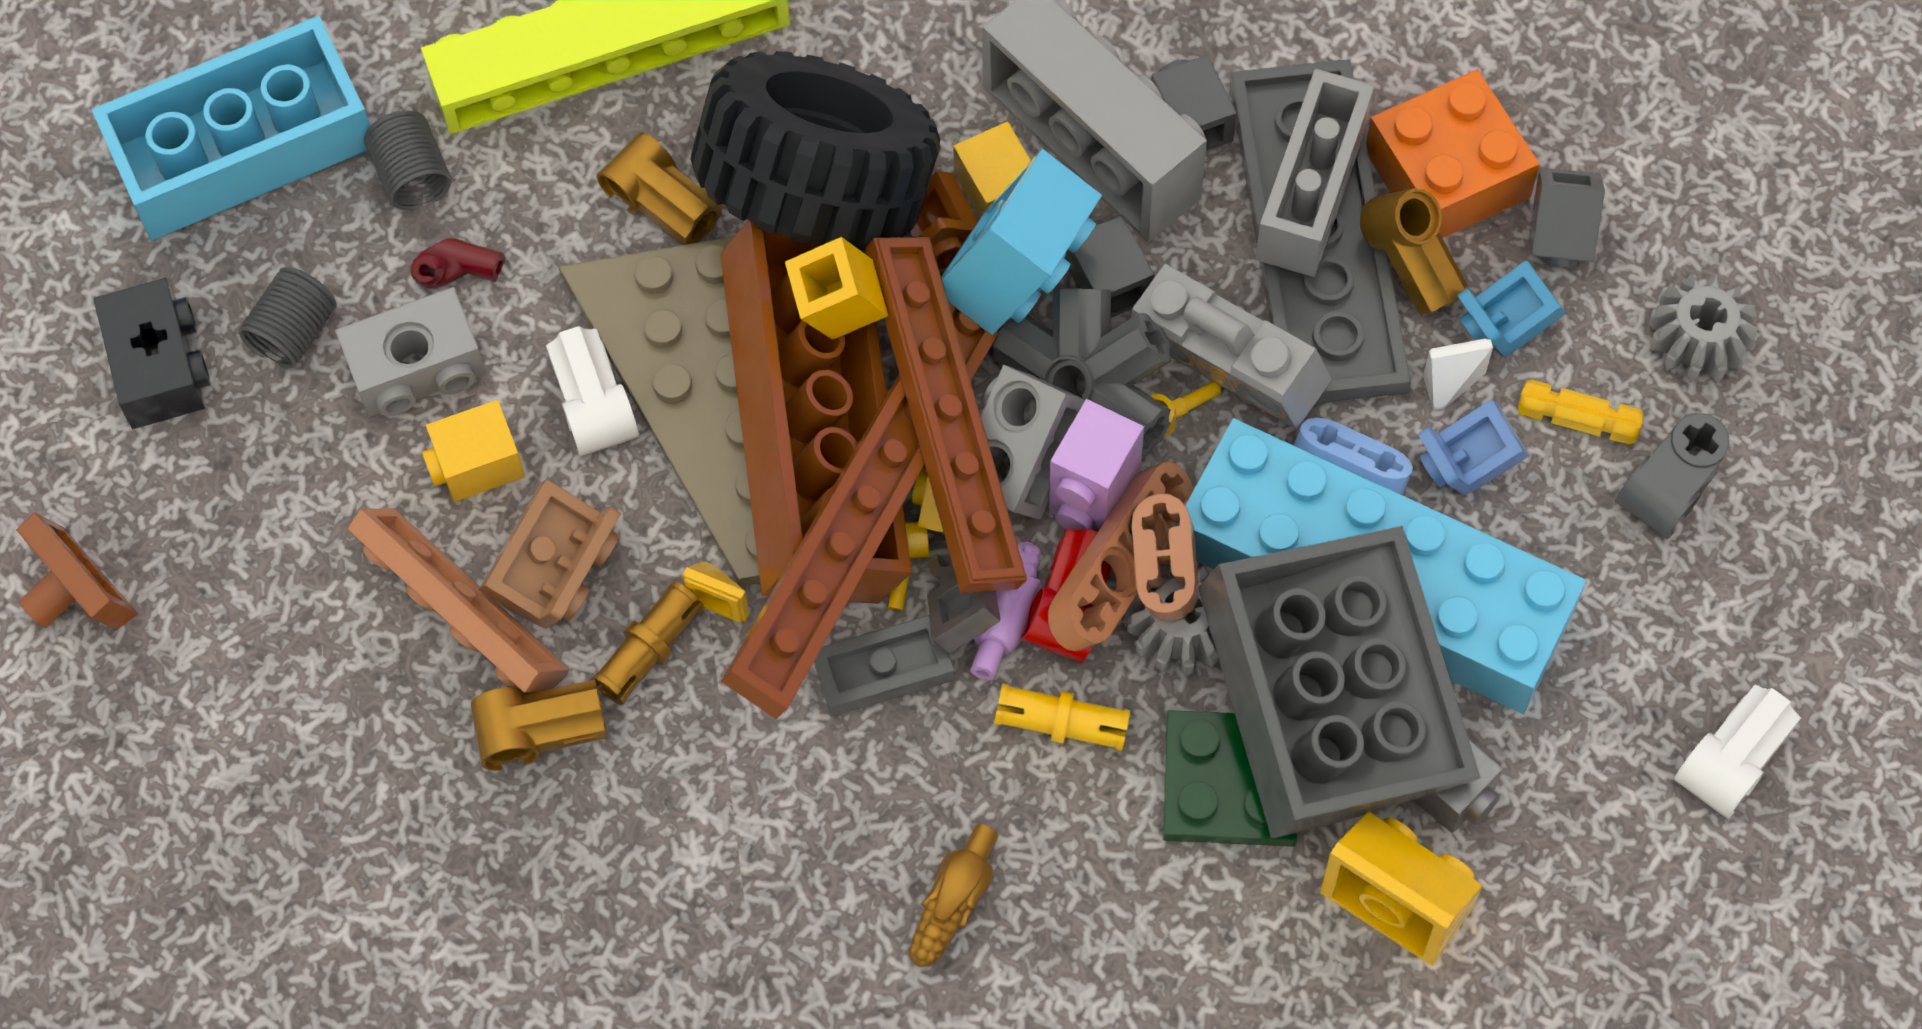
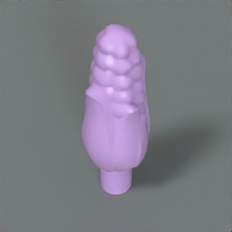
[970,541,1041,680]

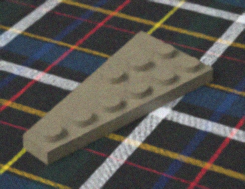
[558,236,760,587]

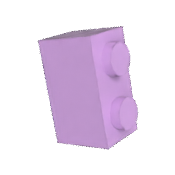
[1049,399,1144,532]

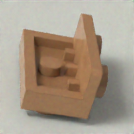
[479,479,621,629]

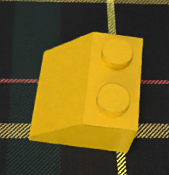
[1320,811,1483,967]

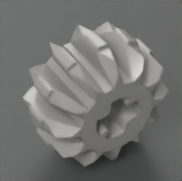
[1649,274,1758,383]
[1127,566,1218,677]

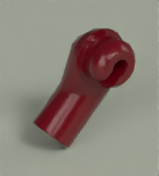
[410,238,505,289]

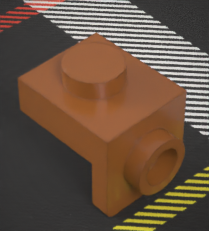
[910,171,978,269]

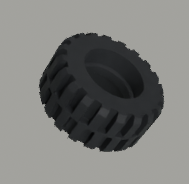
[690,51,941,250]

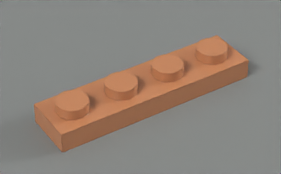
[347,508,570,693]

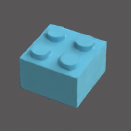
[941,148,1102,335]

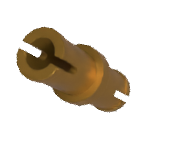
[591,581,704,705]

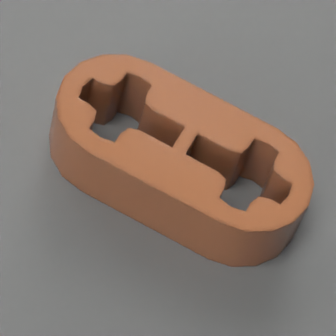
[1132,493,1199,621]

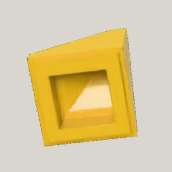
[683,561,749,623]

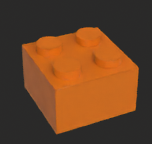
[1366,69,1540,238]

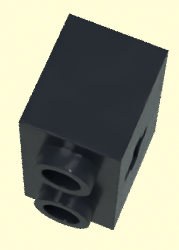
[93,277,211,430]

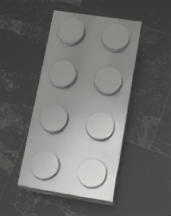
[982,0,1207,243]

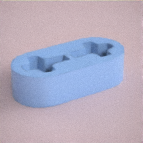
[1294,418,1413,495]

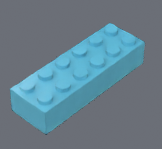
[1176,418,1587,715]

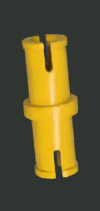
[994,683,1130,751]

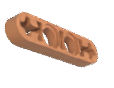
[1048,462,1194,651]

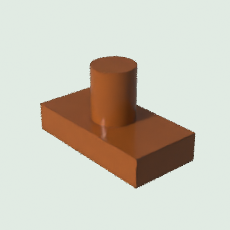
[16,512,138,630]

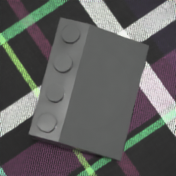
[1198,526,1480,838]

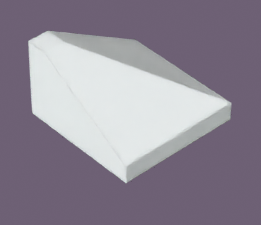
[1423,339,1493,412]

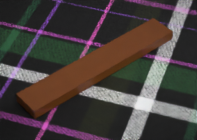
[865,237,1027,593]

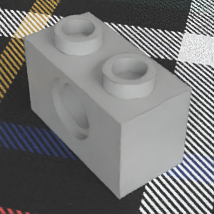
[335,287,486,417]

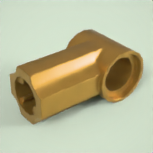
[596,132,722,245]
[1360,189,1468,314]
[470,680,607,771]

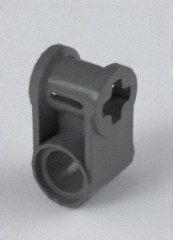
[1615,413,1729,539]

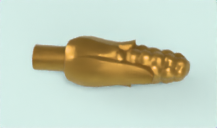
[909,824,999,967]

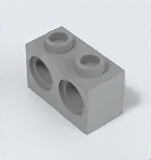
[981,365,1085,520]

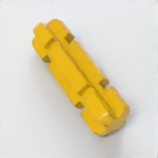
[1518,380,1643,445]

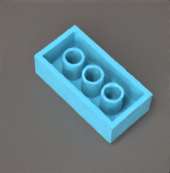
[91,16,371,241]

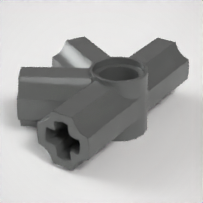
[992,289,1172,457]

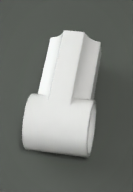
[546,326,640,457]
[1674,684,1801,819]

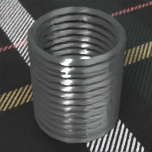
[364,110,452,210]
[238,267,337,368]

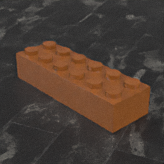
[720,220,912,604]

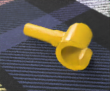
[1150,381,1221,438]
[887,522,929,611]

